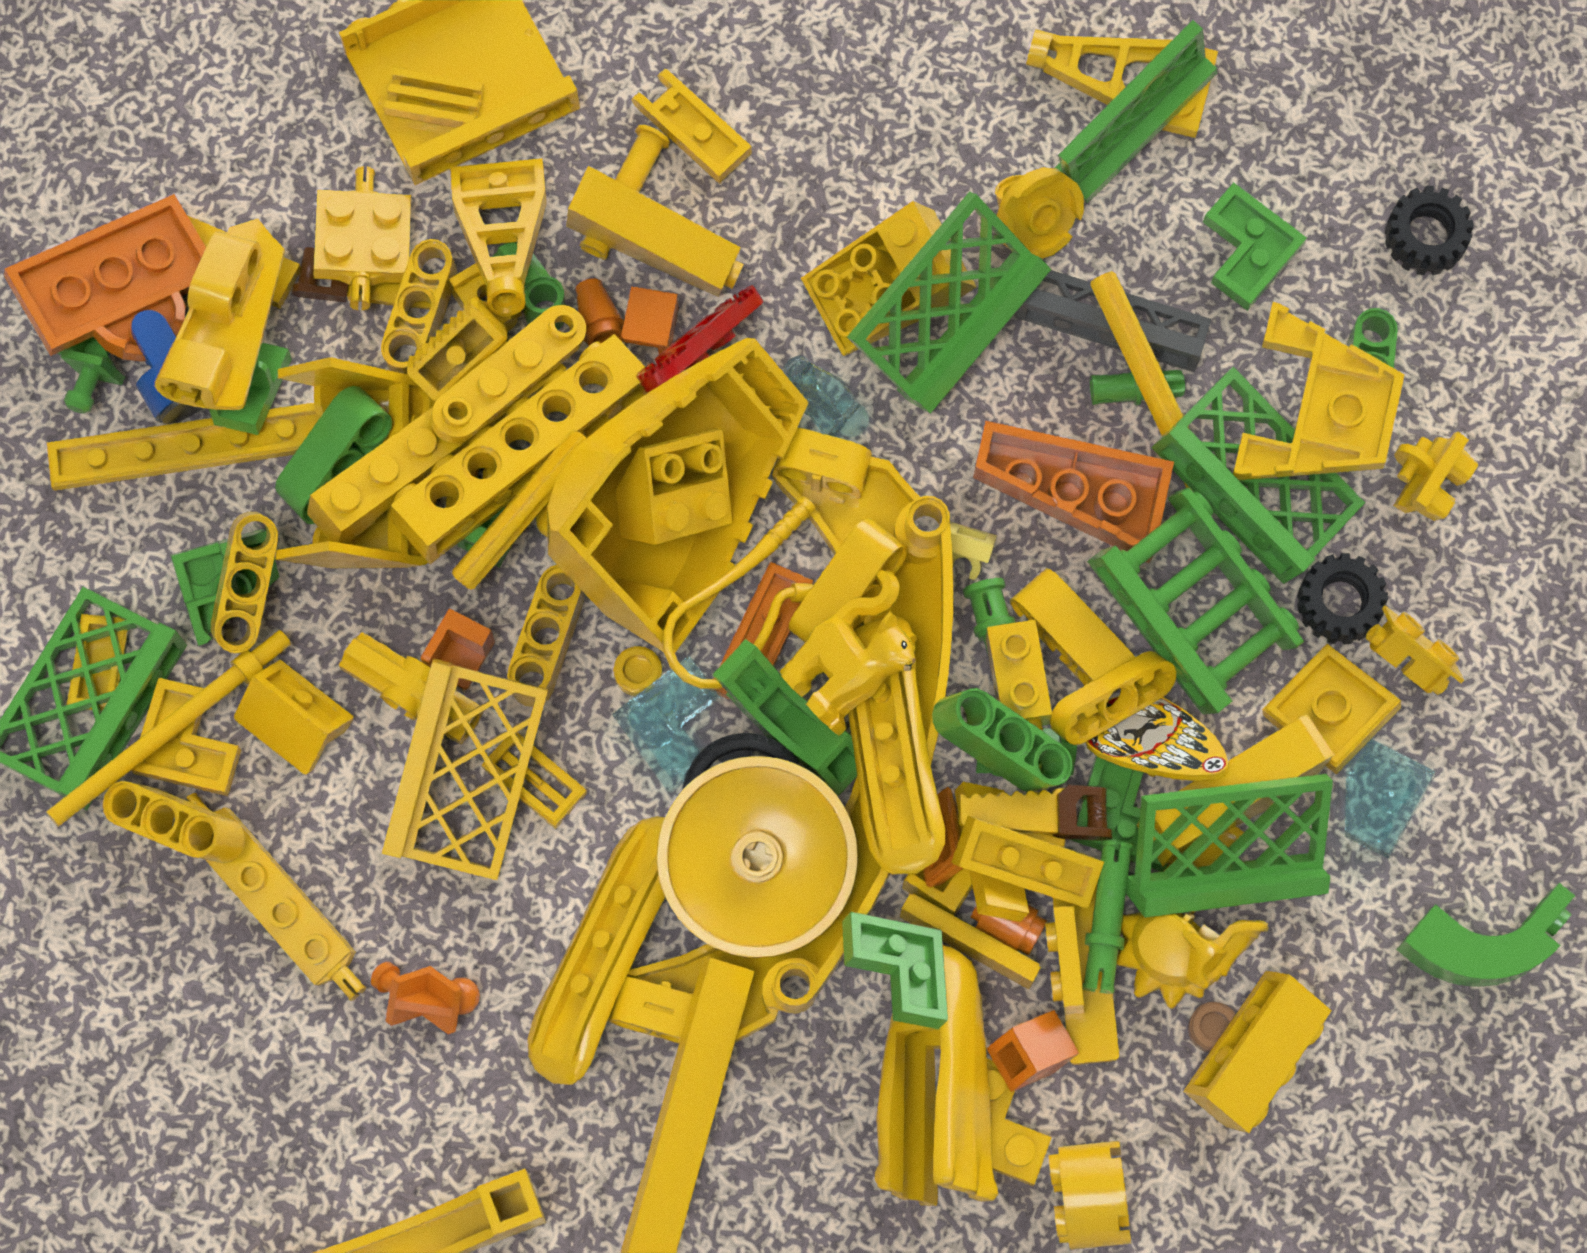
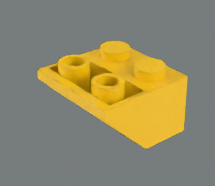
[615,428,732,545]

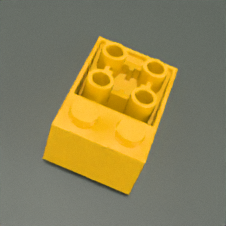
[801,201,976,356]

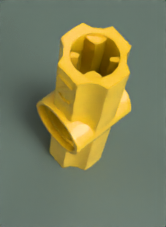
[339,632,484,745]

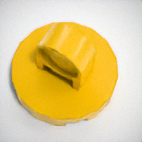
[995,167,1084,259]

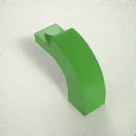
[713,639,857,796]
[1396,883,1575,987]

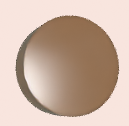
[1188,1002,1236,1053]

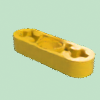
[1050,651,1176,745]

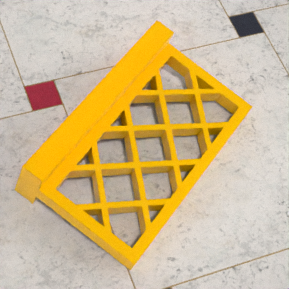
[381,658,548,880]

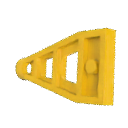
[1026,29,1218,138]
[450,158,547,316]

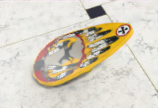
[1085,696,1230,781]

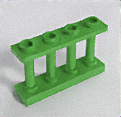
[1087,488,1304,715]

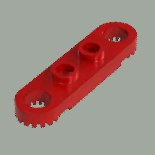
[636,285,764,392]

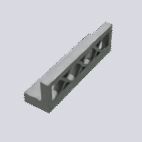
[1016,270,1211,373]

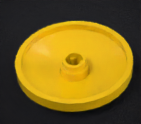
[657,756,857,957]

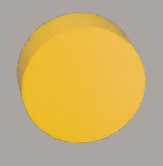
[613,646,662,696]

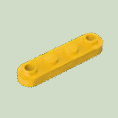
[430,305,586,443]

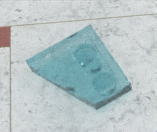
[1345,739,1436,859]

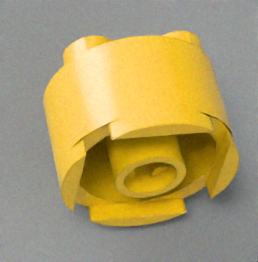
[1048,1141,1132,1250]

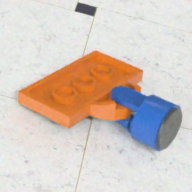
[4,194,206,424]

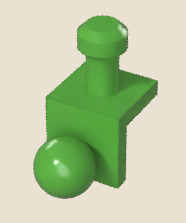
[57,337,125,414]

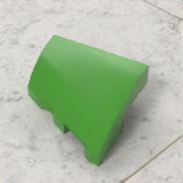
[170,528,280,646]

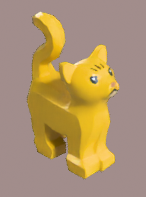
[779,570,918,736]

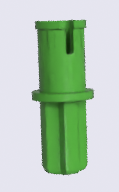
[1090,370,1185,405]

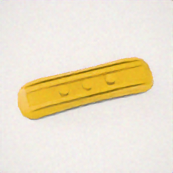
[848,616,945,875]
[527,816,665,1085]

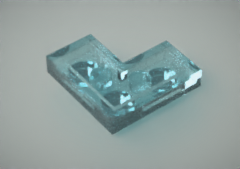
[612,656,720,793]

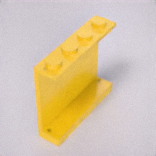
[339,0,580,186]

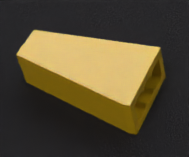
[566,166,744,297]
[1137,714,1334,866]

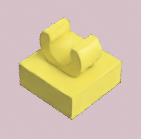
[950,522,997,580]

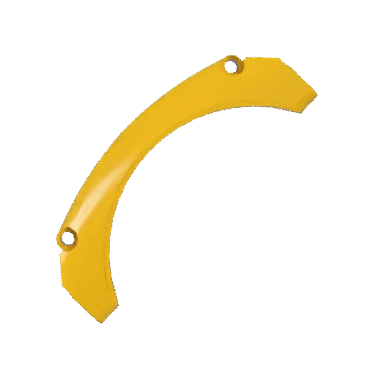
[608,427,953,1043]

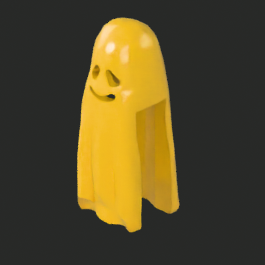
[875,945,998,1206]

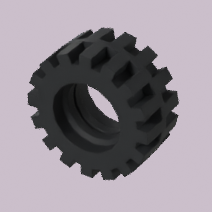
[1384,186,1474,275]
[1297,553,1388,645]

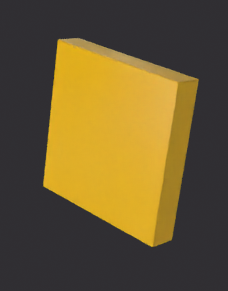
[1262,644,1401,775]

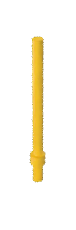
[46,630,291,827]

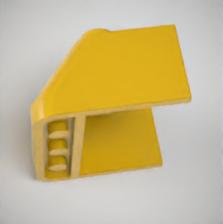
[275,357,436,569]

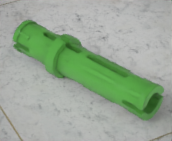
[1082,840,1134,994]

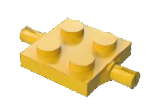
[314,166,411,311]

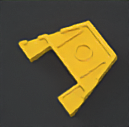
[1233,302,1405,480]

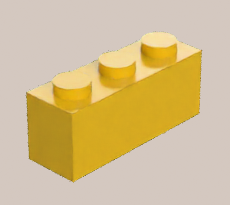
[1183,971,1332,1133]

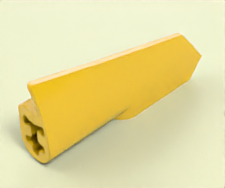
[154,218,285,410]

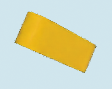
[381,239,457,374]
[211,511,278,653]
[789,518,908,642]
[507,565,584,707]
[1010,568,1135,695]
[102,781,245,863]

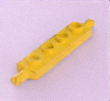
[186,793,367,1001]

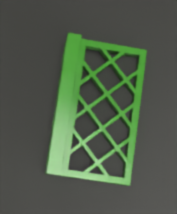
[1055,20,1218,203]
[847,191,1052,414]
[1151,366,1365,584]
[0,587,187,811]
[1126,774,1333,918]

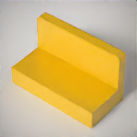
[234,659,354,775]

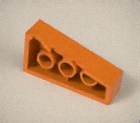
[973,421,1174,563]

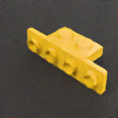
[1045,882,1119,1065]

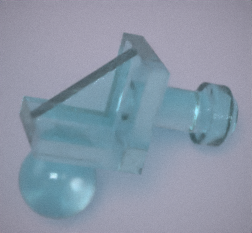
[783,356,869,437]

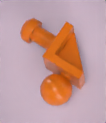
[371,962,480,1034]

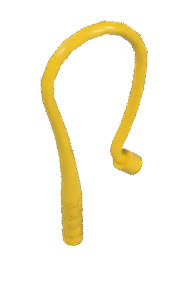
[663,497,816,689]

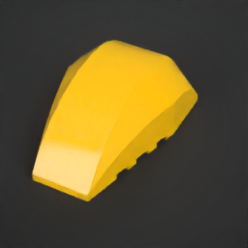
[547,338,809,653]

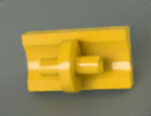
[1393,431,1478,521]

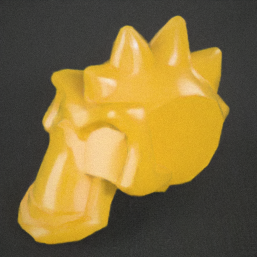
[1117,912,1269,1009]

